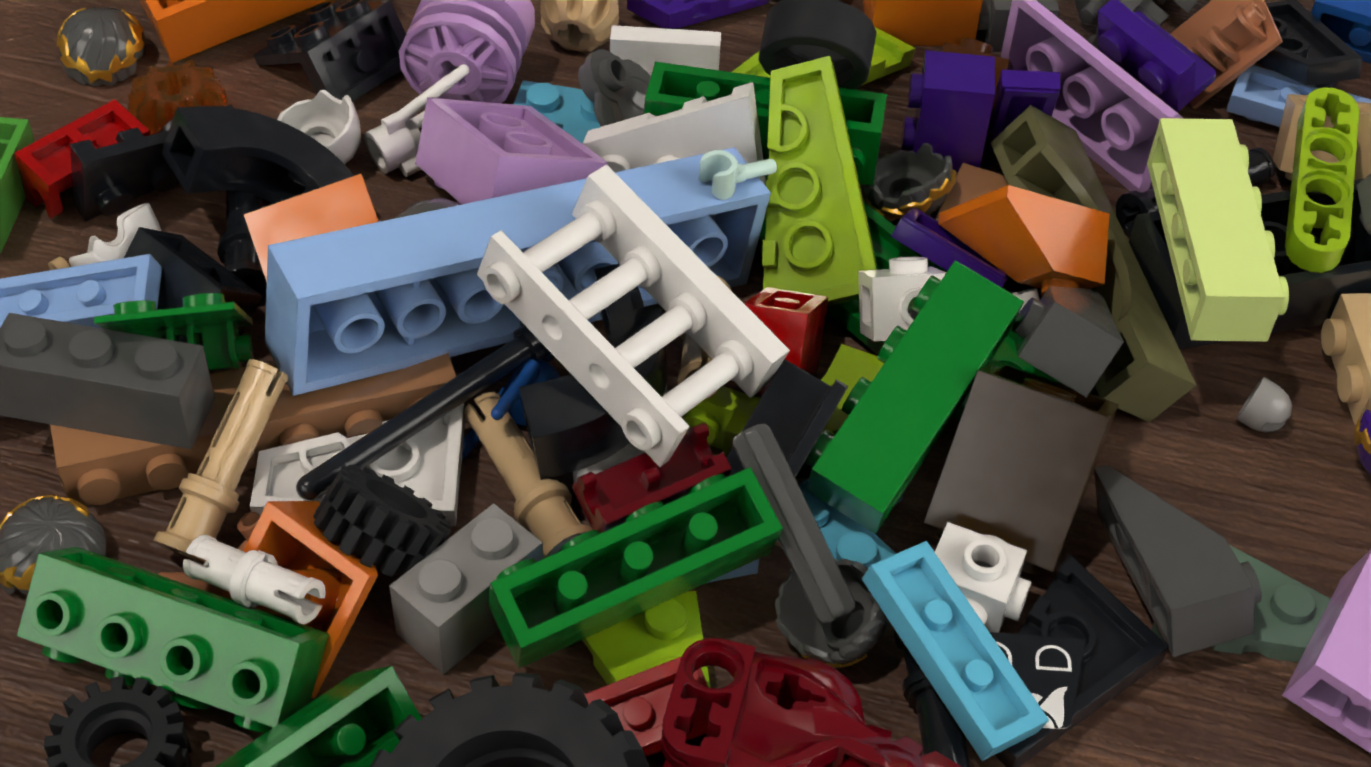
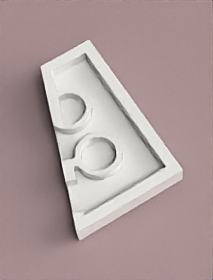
[582,82,766,185]

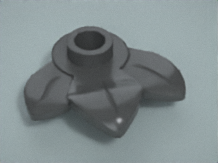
[578,49,651,127]

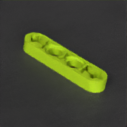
[1285,87,1359,273]

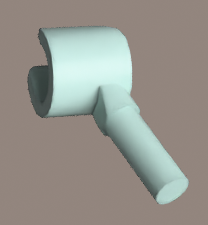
[699,150,777,200]

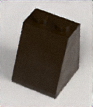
[924,360,1119,574]

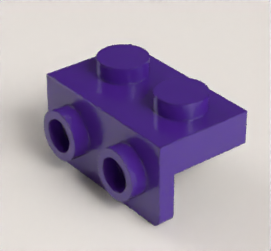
[1098,0,1216,112]

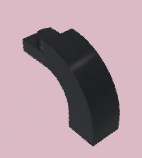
[161,106,354,204]
[519,263,668,480]

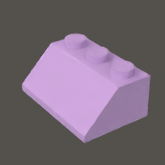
[415,97,608,205]

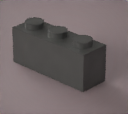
[0,313,215,449]

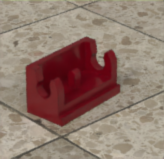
[572,423,732,533]

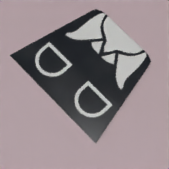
[990,632,1086,729]

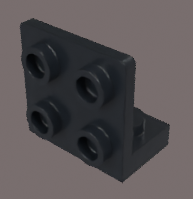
[253,0,406,102]

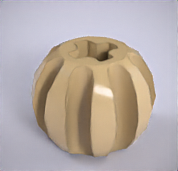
[540,0,619,53]

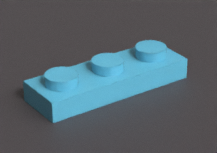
[862,541,1049,761]

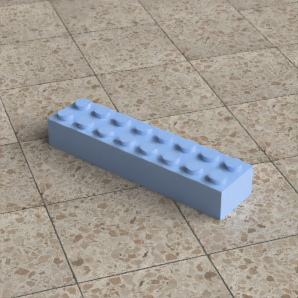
[265,147,771,396]

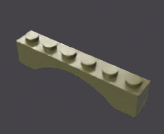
[990,105,1196,422]

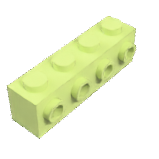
[1147,118,1289,342]

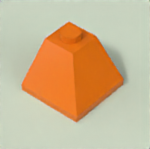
[938,185,1110,296]
[221,501,378,698]

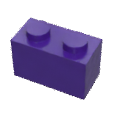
[901,50,995,176]

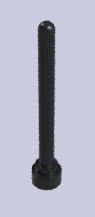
[296,321,555,501]

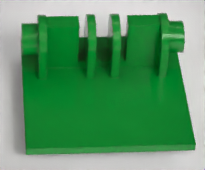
[94,293,253,371]

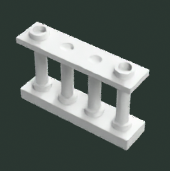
[477,164,790,467]

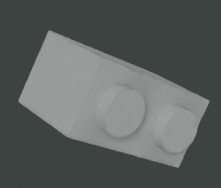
[389,503,543,675]

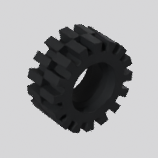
[313,465,452,577]
[44,676,192,767]

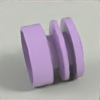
[399,0,535,103]

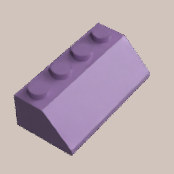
[1001,0,1184,193]

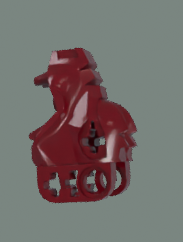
[661,638,962,767]

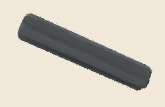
[732,423,856,624]

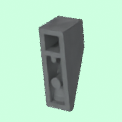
[1012,286,1124,397]
[1094,465,1262,657]

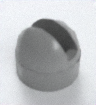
[1236,376,1292,433]

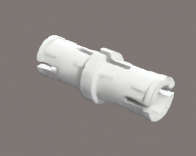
[183,534,326,624]

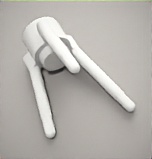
[364,64,469,177]

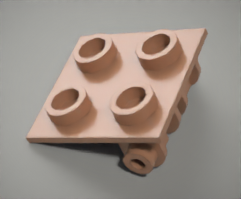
[1170,0,1283,109]

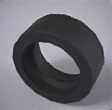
[758,0,877,89]

